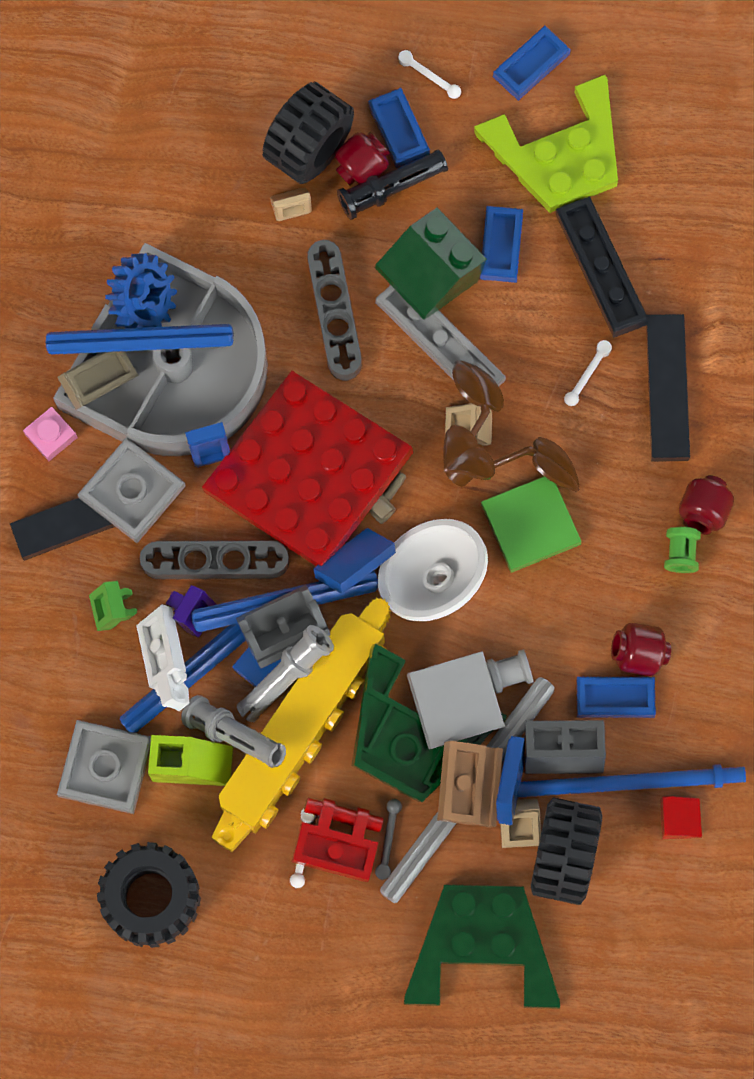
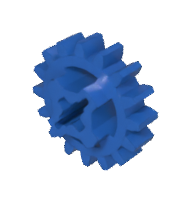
[105,253,177,329]

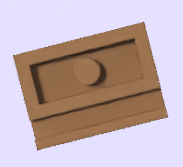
[437,741,503,828]

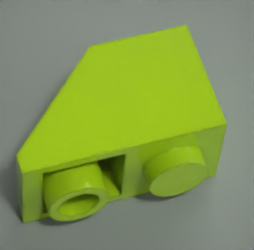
[148,735,233,786]

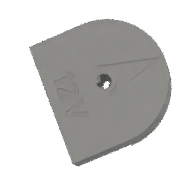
[53,243,268,456]

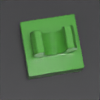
[89,581,137,631]

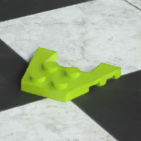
[474,75,618,213]

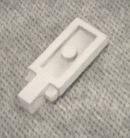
[136,604,190,711]

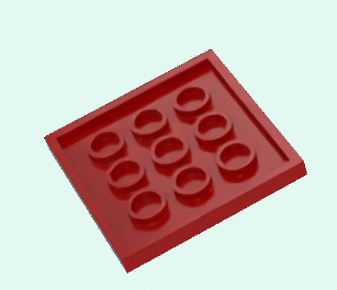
[202,370,414,566]

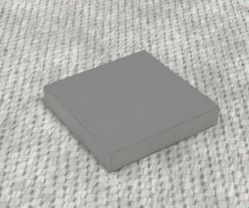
[77,437,186,543]
[407,651,505,749]
[57,720,151,814]

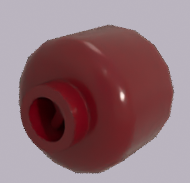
[335,132,390,186]
[679,475,734,535]
[611,623,671,676]

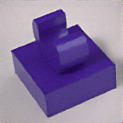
[166,585,217,638]

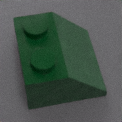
[375,207,487,320]

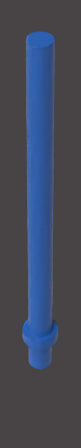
[518,764,746,798]

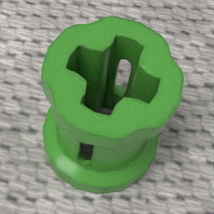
[664,527,701,573]

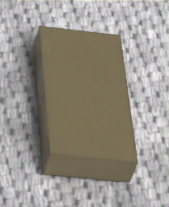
[57,351,139,410]

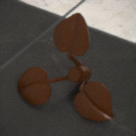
[443,360,580,492]

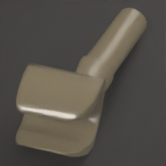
[370,472,406,524]

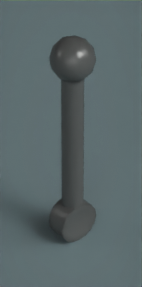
[375,799,402,880]

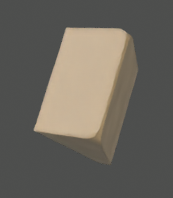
[270,188,312,221]
[445,403,492,446]
[500,799,541,848]

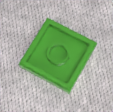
[481,476,582,573]

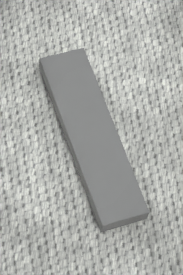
[375,285,506,386]

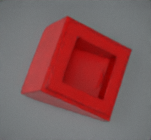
[660,796,702,840]

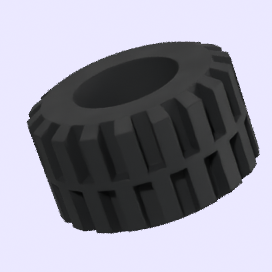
[262,81,354,184]
[531,797,603,905]
[97,842,201,948]

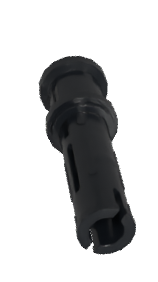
[337,149,448,220]

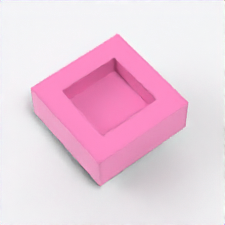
[23,407,78,461]

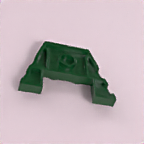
[351,644,507,802]
[404,885,560,1009]

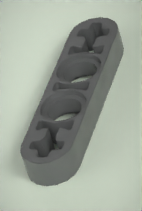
[308,240,362,381]
[140,541,289,579]

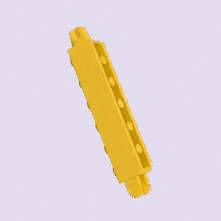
[212,597,391,852]

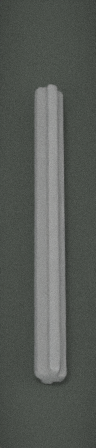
[380,677,555,903]

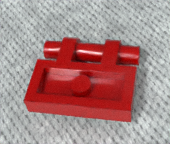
[291,797,383,882]

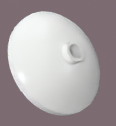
[378,519,488,621]

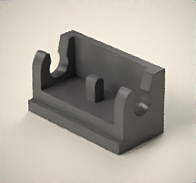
[236,585,331,668]
[525,720,606,774]

